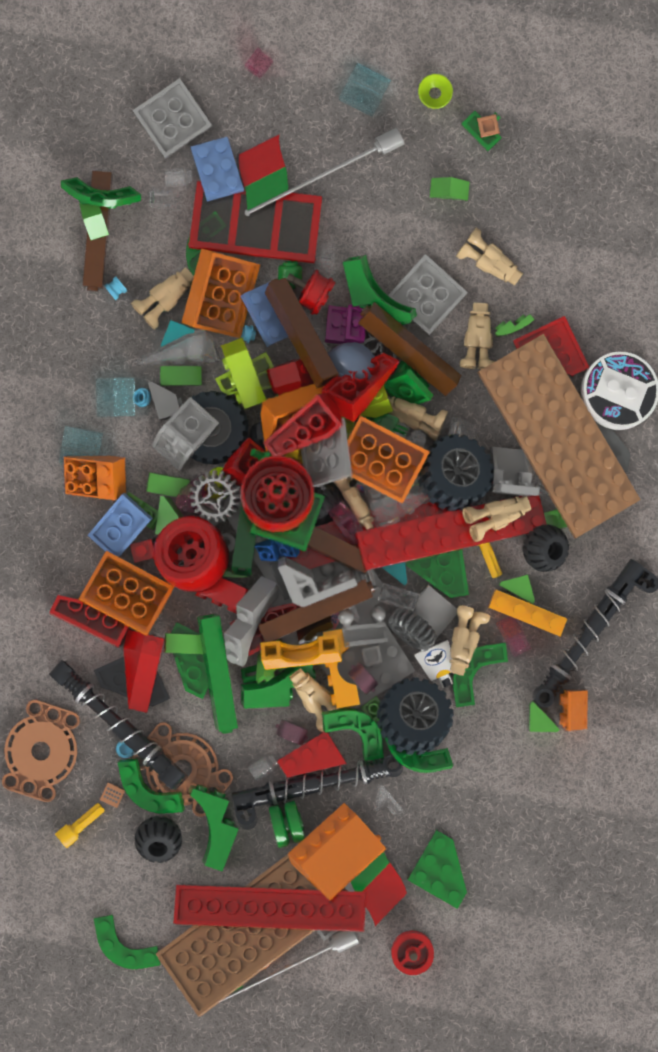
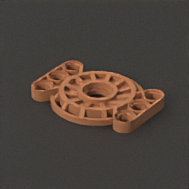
[2,700,80,802]
[132,722,233,817]

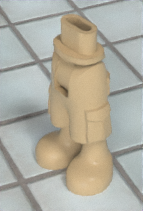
[456,227,523,286]
[131,267,194,330]
[460,303,494,369]
[388,396,448,441]
[334,476,374,530]
[462,496,531,542]
[449,605,490,676]
[290,669,337,732]

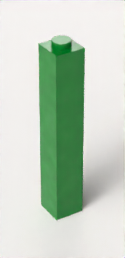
[197,613,238,734]

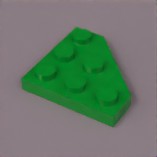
[406,549,469,598]
[171,622,226,699]
[407,830,467,909]

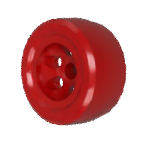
[240,456,314,532]
[153,516,229,592]

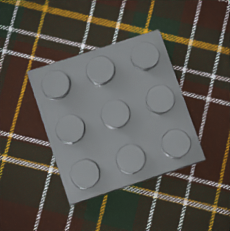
[132,78,212,159]
[388,254,468,335]
[301,418,352,487]

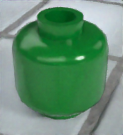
[278,261,303,289]

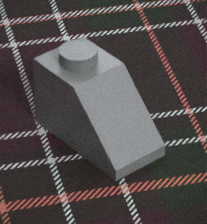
[148,382,183,420]

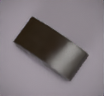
[296,616,334,645]

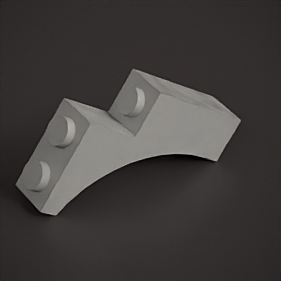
[224,576,278,667]

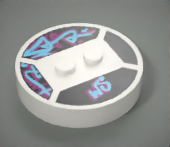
[581,352,658,430]

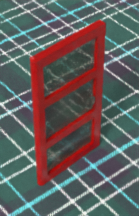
[188,181,322,264]

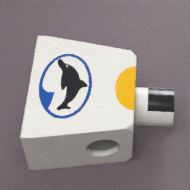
[414,640,453,688]

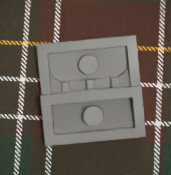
[408,585,457,639]

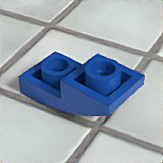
[255,539,300,561]

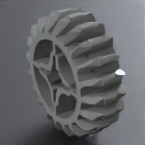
[190,470,241,522]

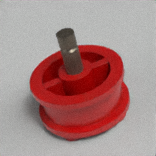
[287,269,336,315]
[391,930,434,975]

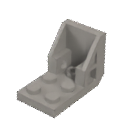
[152,397,219,471]
[488,447,540,496]
[278,557,357,607]

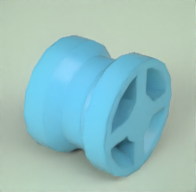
[104,276,127,300]

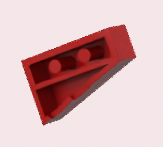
[196,578,249,614]
[277,732,347,778]

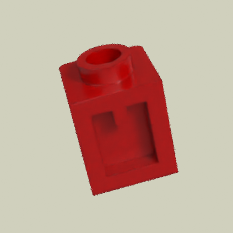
[130,539,155,563]

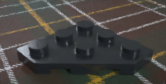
[94,657,170,707]

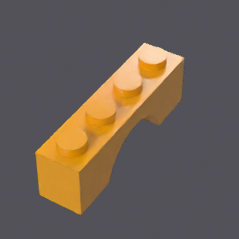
[488,590,567,636]
[323,629,360,709]
[261,635,342,670]

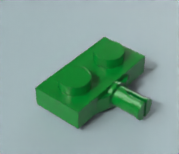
[461,111,502,152]

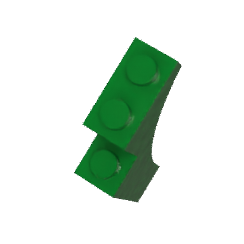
[343,255,417,325]
[240,665,316,709]
[188,784,239,872]

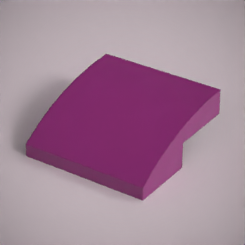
[324,304,366,344]

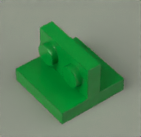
[384,361,433,405]

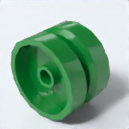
[269,800,305,848]

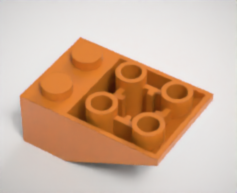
[64,456,126,500]
[559,689,588,731]

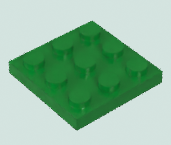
[250,480,325,551]

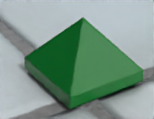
[240,665,257,683]

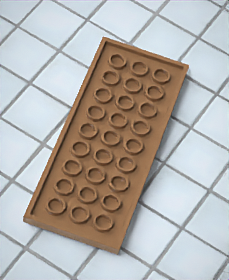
[477,334,641,539]
[156,854,347,1017]

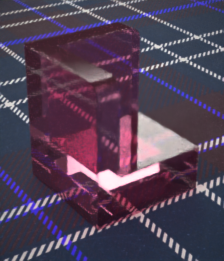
[244,47,273,79]

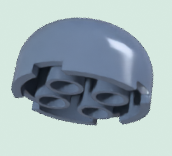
[328,342,375,380]

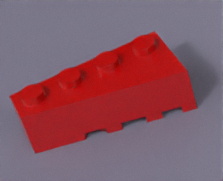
[49,595,129,648]

